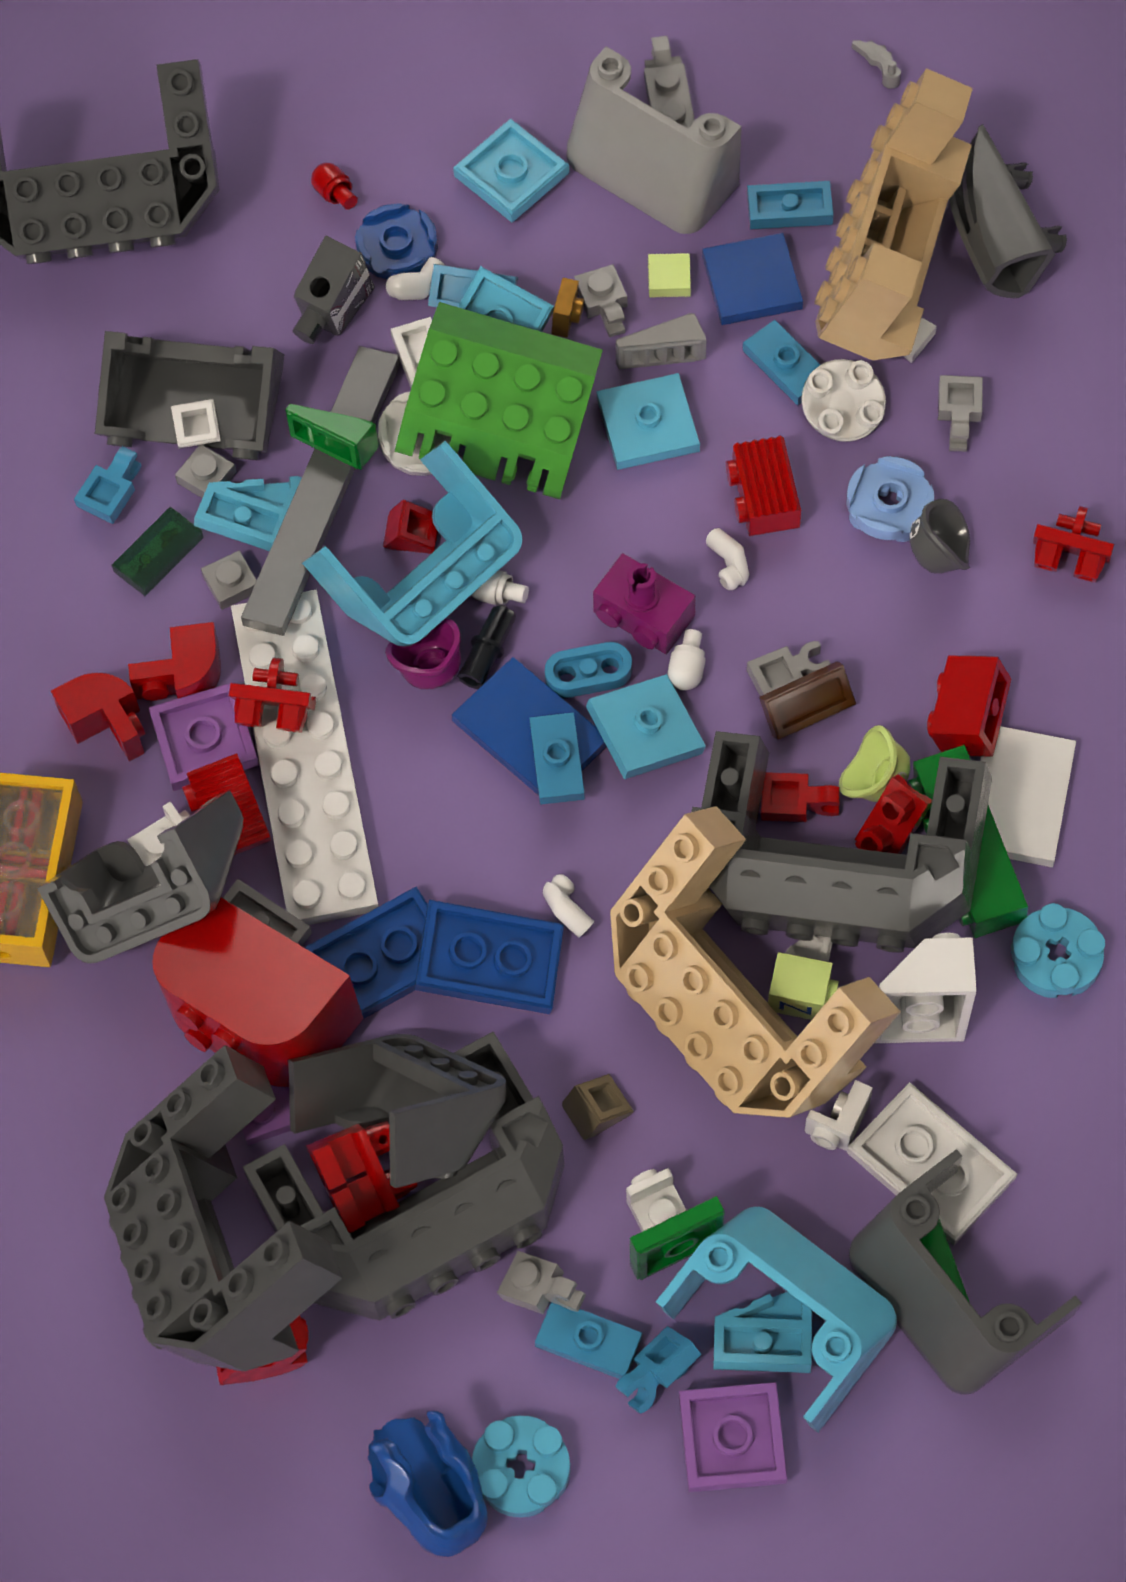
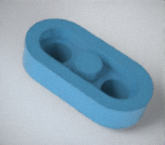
[545,642,632,698]

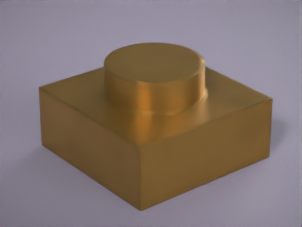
[551,277,584,338]

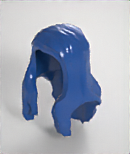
[367,1411,488,1557]

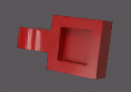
[761,772,840,822]

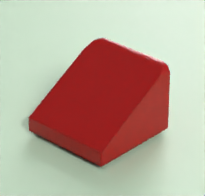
[383,500,438,554]

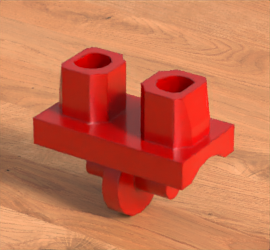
[1033,506,1114,583]
[229,657,317,733]
[854,774,932,854]

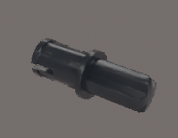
[457,605,516,689]

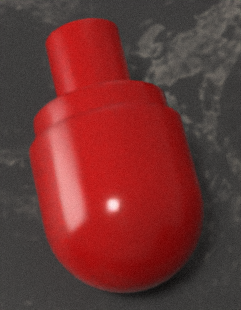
[311,163,358,210]

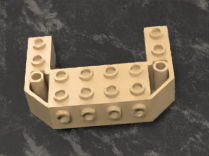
[814,68,973,361]
[610,806,901,1118]

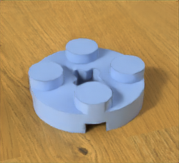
[846,456,934,542]

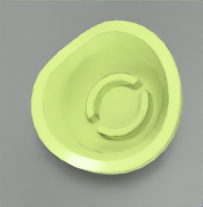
[839,725,910,802]

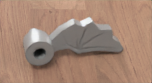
[852,40,901,89]

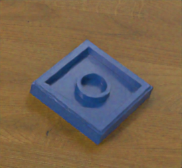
[702,233,803,325]

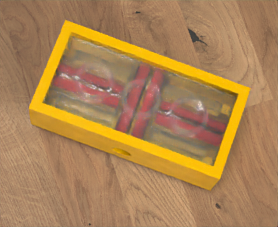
[0,773,83,968]

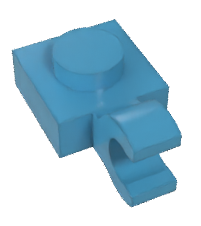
[74,446,142,524]
[615,1326,701,1414]

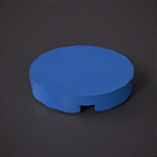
[355,203,438,279]

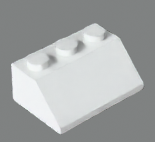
[875,933,976,1043]

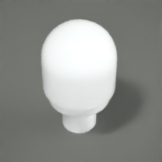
[472,570,529,606]
[667,629,706,691]

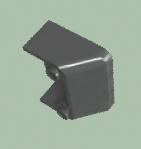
[288,1034,506,1188]
[849,1149,1081,1395]

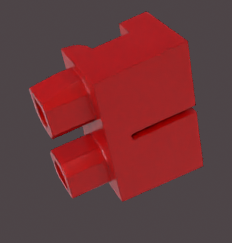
[306,1122,418,1233]

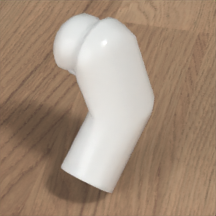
[706,528,750,590]
[543,874,594,938]

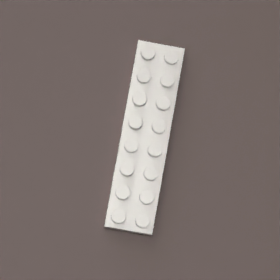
[231,589,379,925]

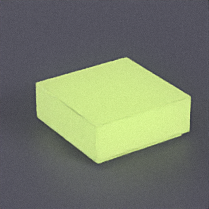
[648,253,691,297]

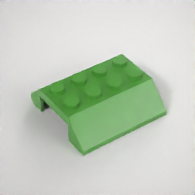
[395,302,603,500]

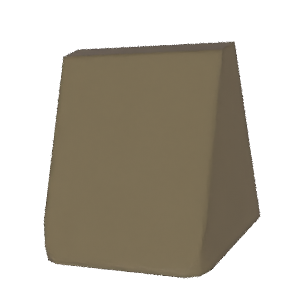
[562,1074,634,1140]

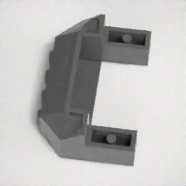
[0,59,220,264]
[691,731,992,953]
[243,1032,564,1321]
[104,1045,343,1372]

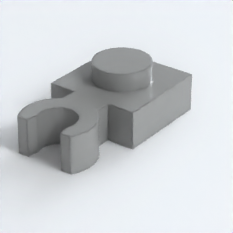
[747,641,831,696]

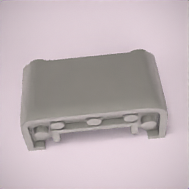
[567,46,741,234]

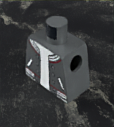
[292,236,375,344]

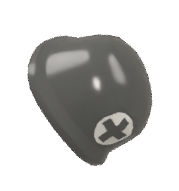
[909,499,970,574]

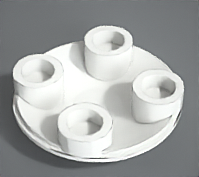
[802,359,886,442]

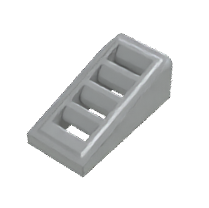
[616,313,706,369]

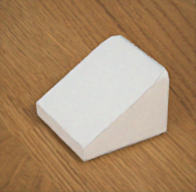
[171,399,221,449]

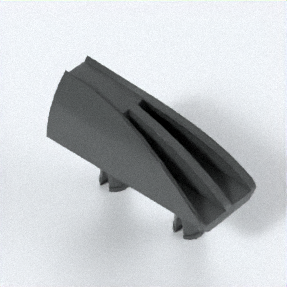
[949,124,1067,298]

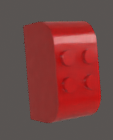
[152,897,364,1087]

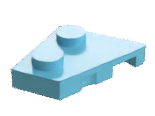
[194,476,302,551]
[713,1292,812,1373]

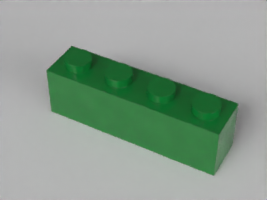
[908,745,1028,939]

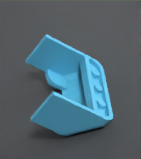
[302,440,522,646]
[656,1206,897,1433]

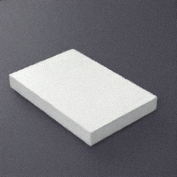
[981,726,1076,867]
[847,1082,1017,1245]

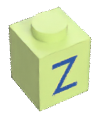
[768,952,839,1020]

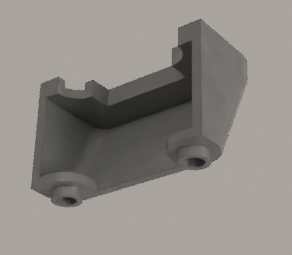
[95,331,284,460]
[37,790,243,964]

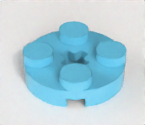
[1011,903,1105,998]
[472,1416,570,1517]

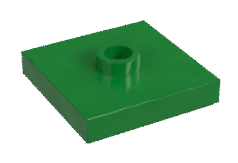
[629,1196,724,1280]

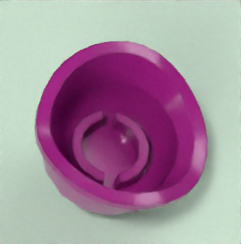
[385,619,461,689]

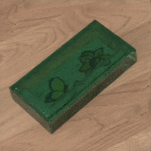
[112,507,203,596]

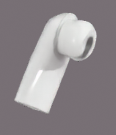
[386,257,444,300]

